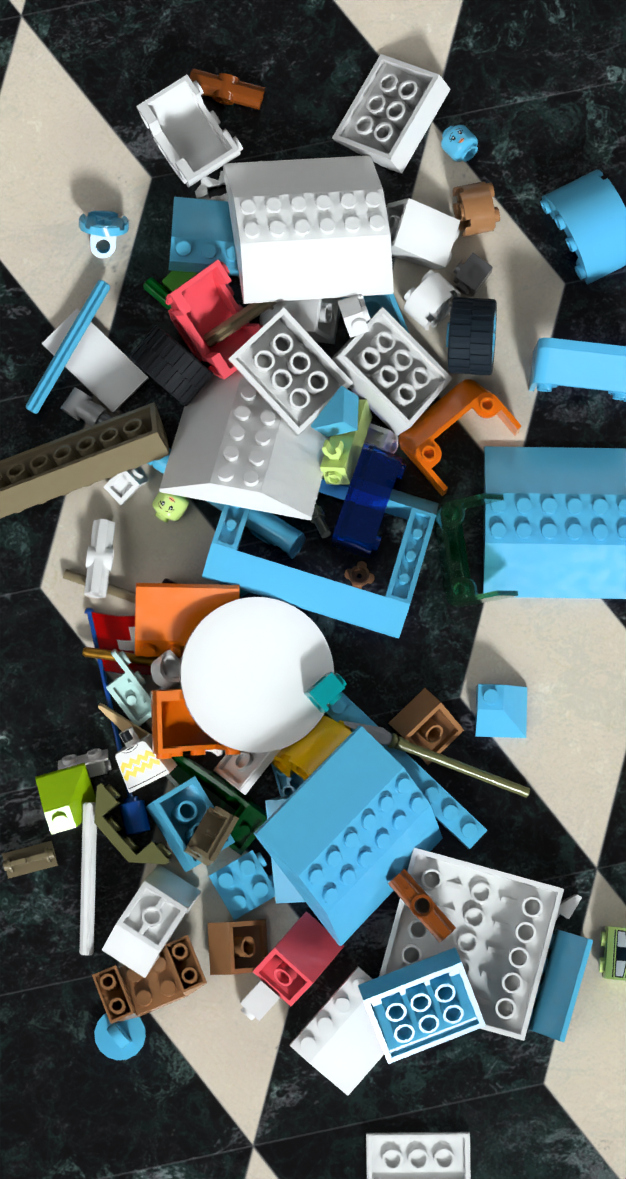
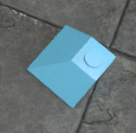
[475,684,527,738]

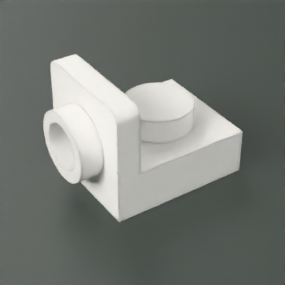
[362,423,399,460]
[104,467,148,505]

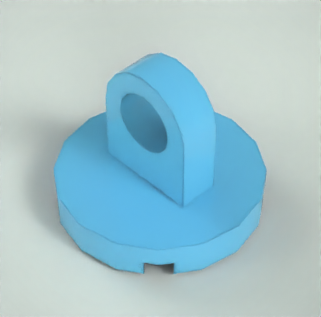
[79,211,129,258]
[94,1013,146,1060]

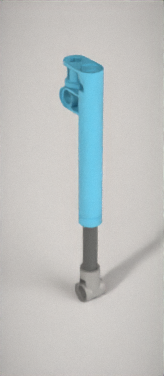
[61,387,306,559]

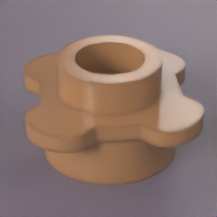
[344,561,374,589]

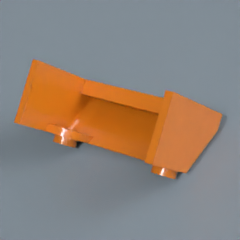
[398,379,521,496]

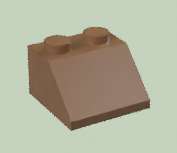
[388,688,464,765]
[208,919,268,975]

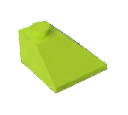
[35,762,96,835]

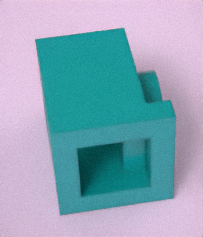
[304,672,347,713]

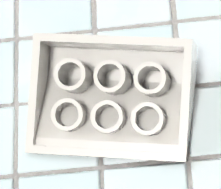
[332,54,451,174]
[332,307,453,436]
[228,308,353,435]
[290,966,384,1096]

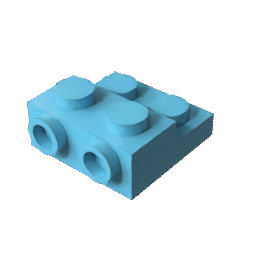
[209,850,275,920]

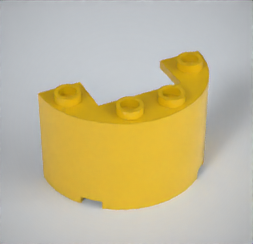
[271,716,352,780]

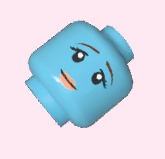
[441,125,478,162]

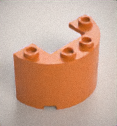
[151,688,241,759]

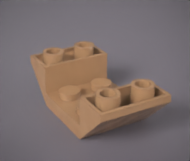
[92,935,207,1024]

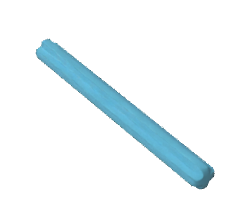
[26,280,110,414]

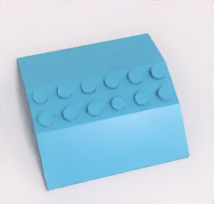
[483,446,626,599]
[253,725,443,946]

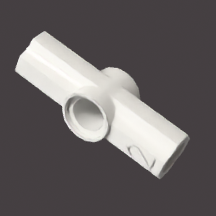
[84,519,115,598]

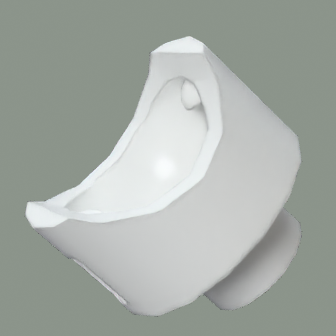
[151,650,181,689]

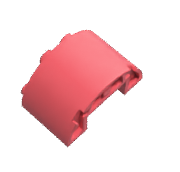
[166,260,263,379]

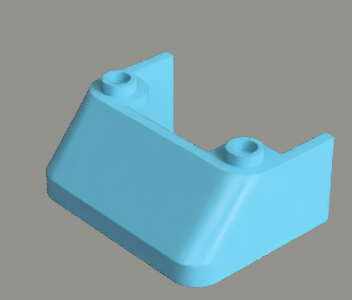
[529,338,626,402]

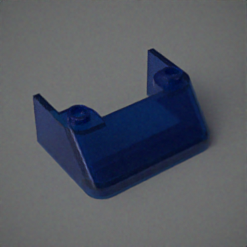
[331,441,406,559]

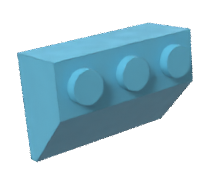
[146,776,235,873]

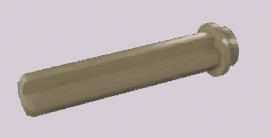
[203,302,277,347]

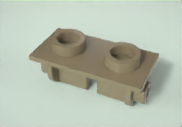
[2,841,58,879]

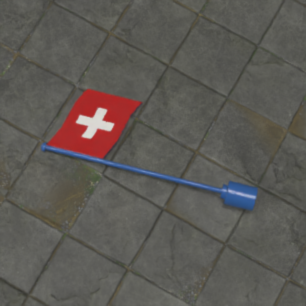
[84,608,180,836]

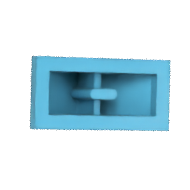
[311,385,359,437]

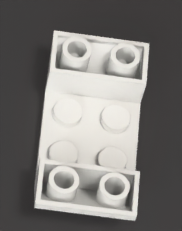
[102,864,202,978]

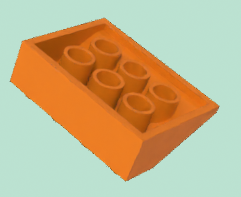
[135,583,240,657]

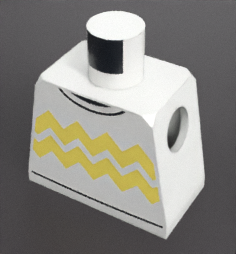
[115,727,177,793]

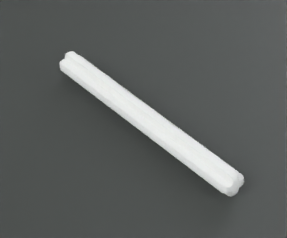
[79,802,97,956]

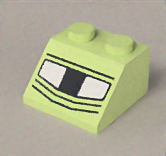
[598,926,626,981]

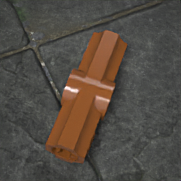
[189,69,265,110]
[388,869,456,943]

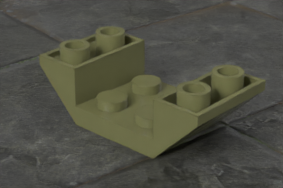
[94,783,172,864]

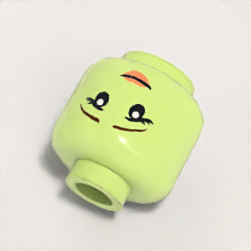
[152,492,190,523]

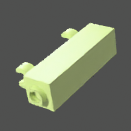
[320,399,372,485]

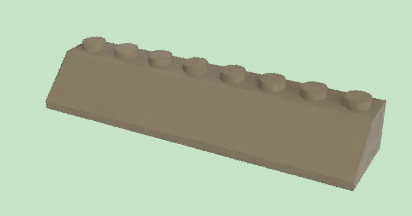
[0,402,170,519]

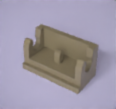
[184,806,239,866]

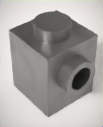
[453,253,493,296]

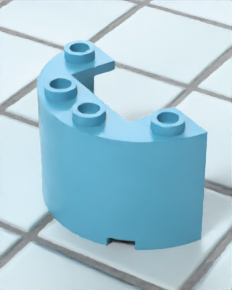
[540,169,626,285]

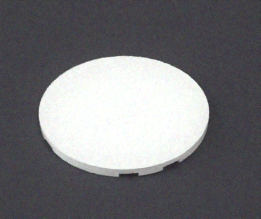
[179,597,334,753]

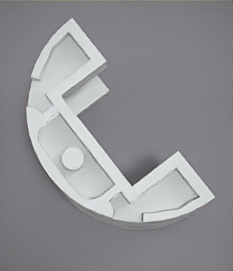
[136,75,243,187]

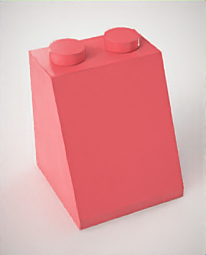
[253,911,344,1006]

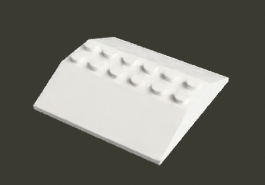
[223,156,394,304]
[159,370,330,520]
[379,848,564,1041]

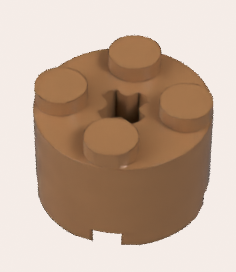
[452,181,500,237]

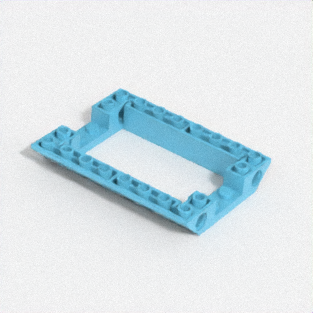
[202,476,439,639]

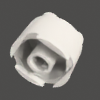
[404,270,461,331]

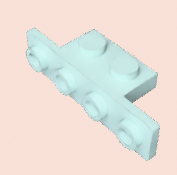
[106,649,152,726]

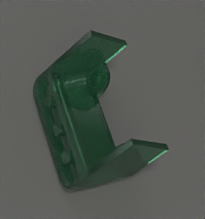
[434,494,518,607]

